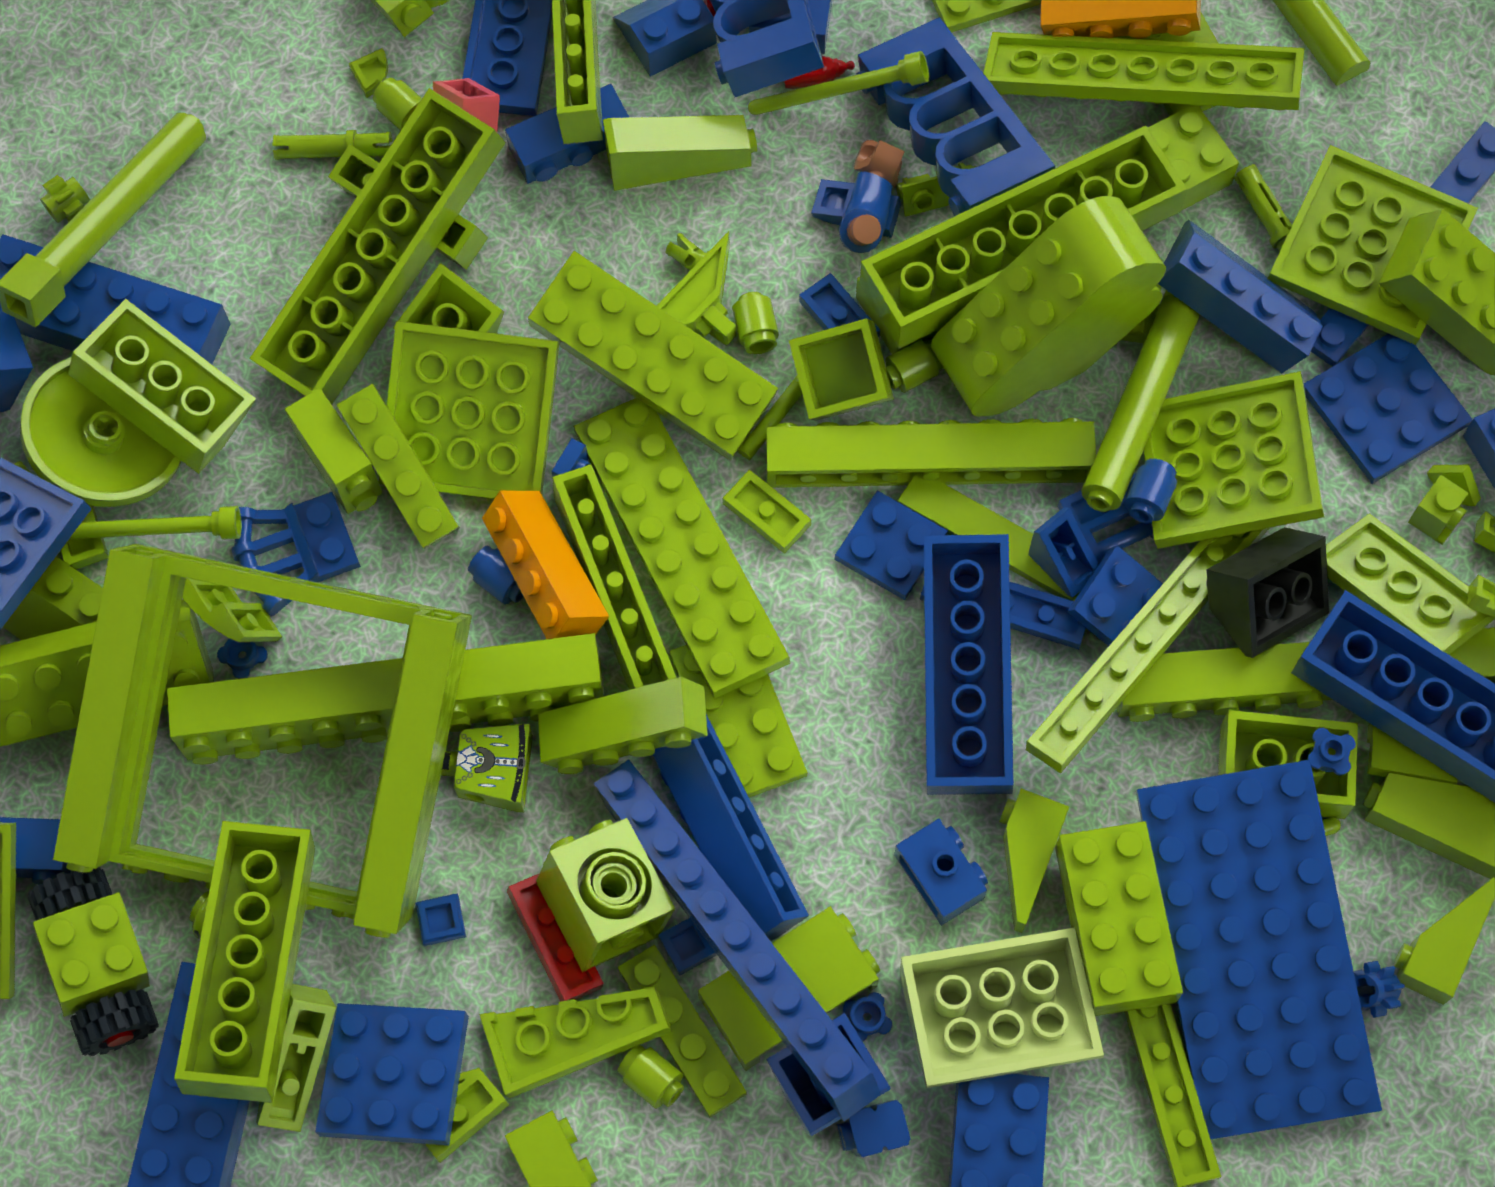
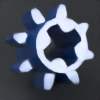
[1354,961,1405,1018]

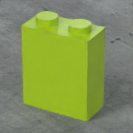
[285,388,382,514]

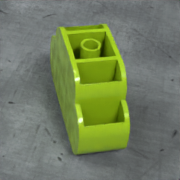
[931,196,1166,417]

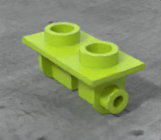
[896,162,977,217]

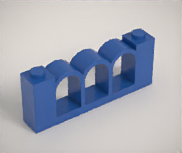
[710,0,824,97]
[856,17,1055,216]

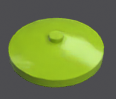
[20,357,182,507]

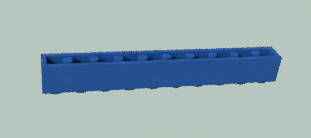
[594,759,881,1121]

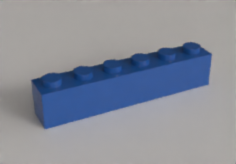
[653,714,809,941]

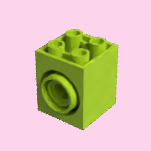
[536,818,676,972]

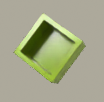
[788,318,894,421]

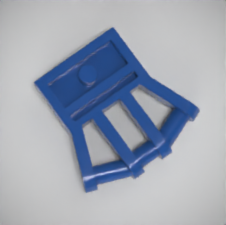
[231,491,361,616]

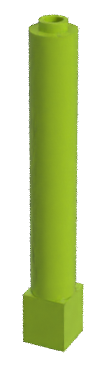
[0,112,206,328]
[1081,290,1200,512]

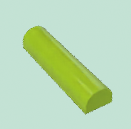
[1273,0,1371,86]

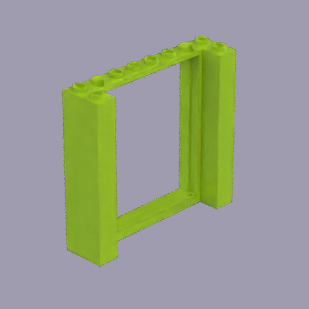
[53,544,472,938]

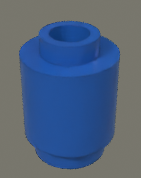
[1124,458,1177,523]
[468,545,524,605]

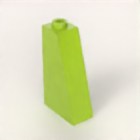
[603,115,758,191]
[1362,773,1495,879]

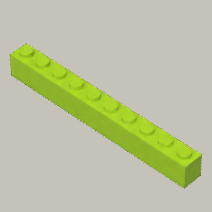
[1117,627,1495,722]

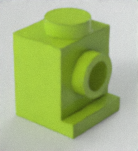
[1408,475,1469,545]

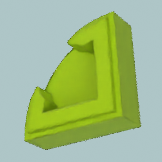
[348,48,388,98]
[1427,464,1481,507]

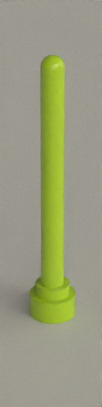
[748,51,929,115]
[69,506,242,540]

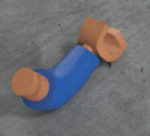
[838,140,905,253]

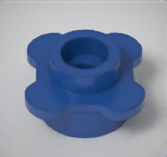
[217,638,268,679]
[1308,728,1356,775]
[843,992,892,1042]

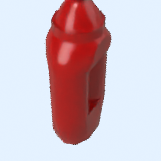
[784,56,855,89]

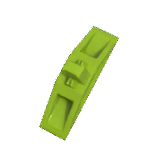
[656,231,737,346]

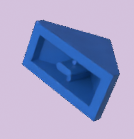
[1028,507,1099,598]

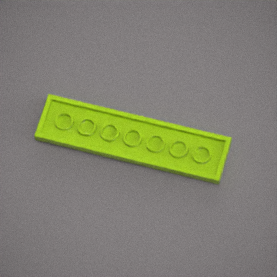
[983,32,1305,111]
[573,398,790,699]

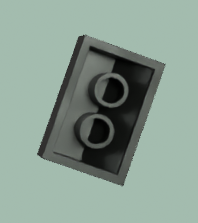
[1206,527,1329,658]

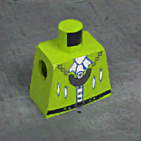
[441,724,533,813]

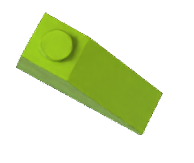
[999,788,1070,933]
[1393,877,1495,1005]
[256,984,336,1132]

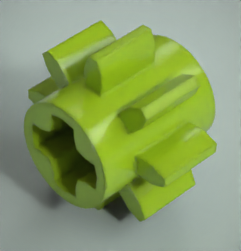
[40,175,90,223]

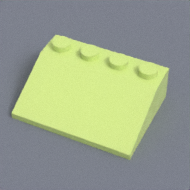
[900,927,1104,1088]

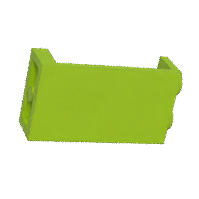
[698,906,881,1071]

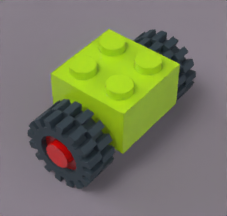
[28,867,159,1056]

